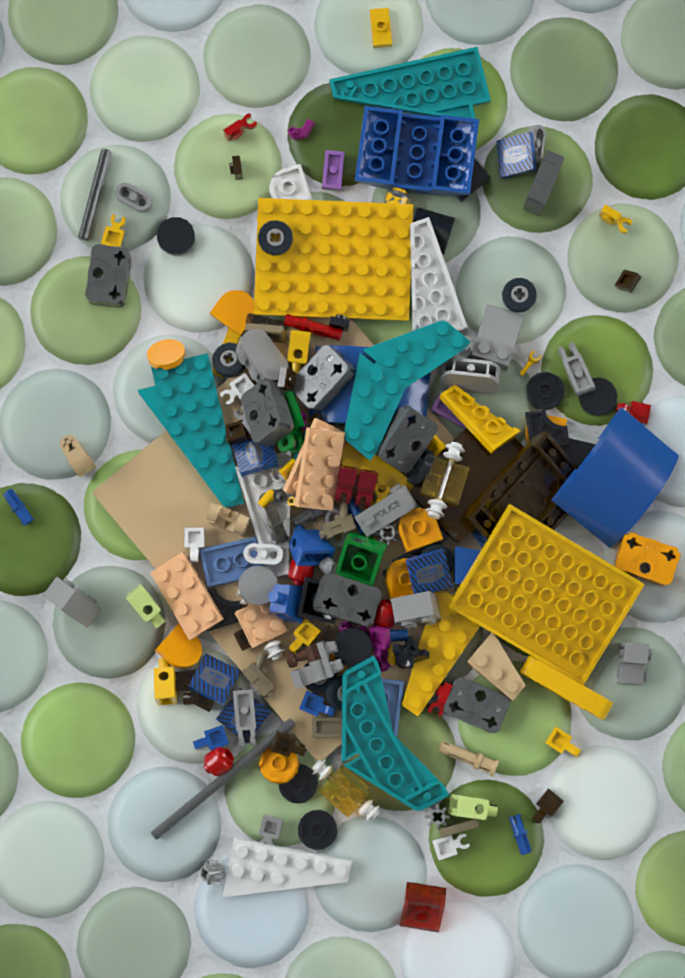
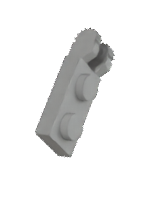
[558,343,595,396]
[233,689,256,747]

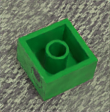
[335,532,387,586]

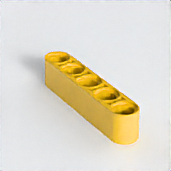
[519,655,614,721]

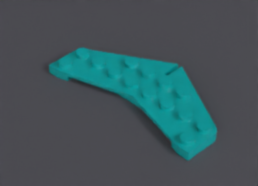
[344,320,471,461]
[341,655,449,811]

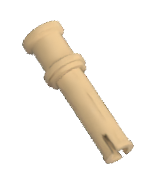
[438,740,499,777]

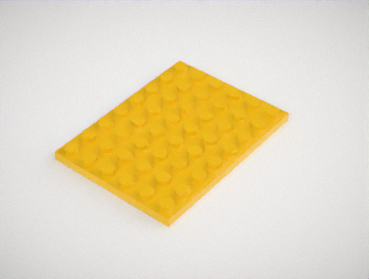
[254,198,413,321]
[448,504,645,685]

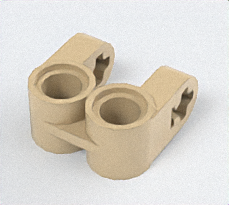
[60,435,96,477]
[206,502,251,537]

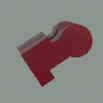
[334,464,378,508]

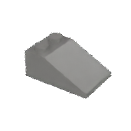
[470,304,524,370]

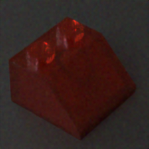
[399,882,446,933]

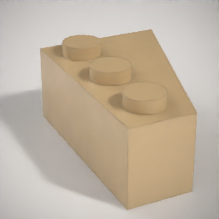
[466,632,526,701]

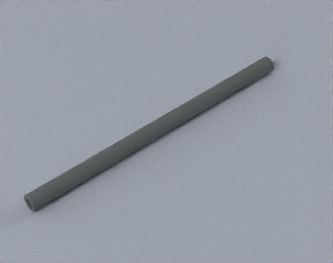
[151,718,296,840]

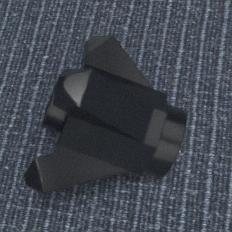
[392,636,430,669]

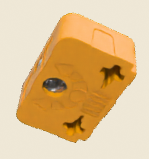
[613,532,681,586]

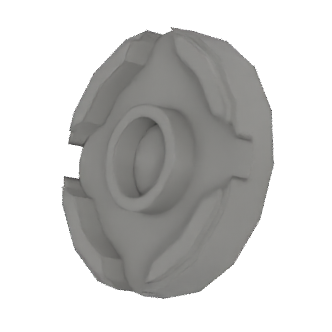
[238,566,278,606]

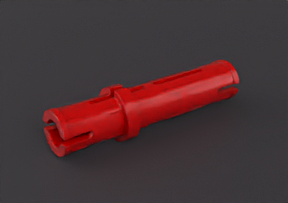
[283,313,343,341]

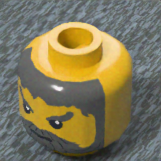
[383,188,410,204]

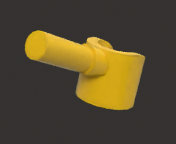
[519,350,541,376]

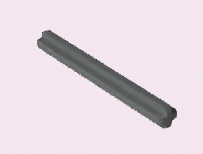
[78,149,111,241]

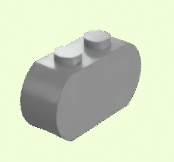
[236,329,289,383]
[440,357,501,394]

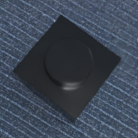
[329,315,350,332]

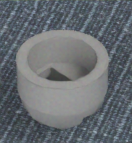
[319,557,337,574]

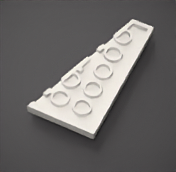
[410,217,467,331]
[235,451,292,578]
[222,838,352,897]

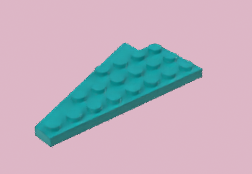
[329,47,491,119]
[138,353,244,508]

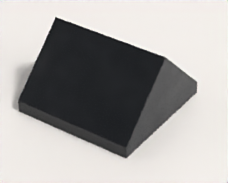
[413,207,455,255]
[297,577,336,624]

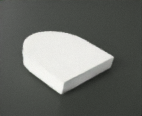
[269,164,312,200]

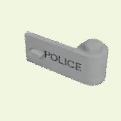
[354,483,417,537]

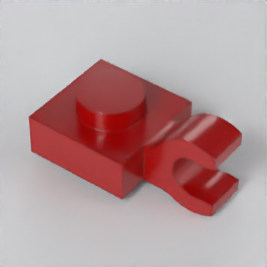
[223,113,257,142]
[615,401,651,425]
[428,681,453,716]

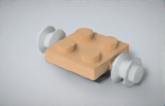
[235,589,287,660]

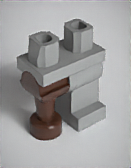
[285,641,344,690]

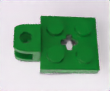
[276,391,305,454]

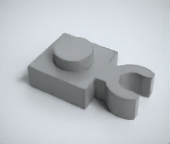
[259,814,283,845]

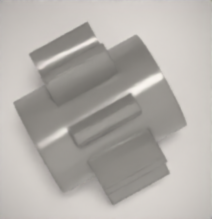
[375,524,399,546]
[425,804,450,829]
[200,860,225,885]

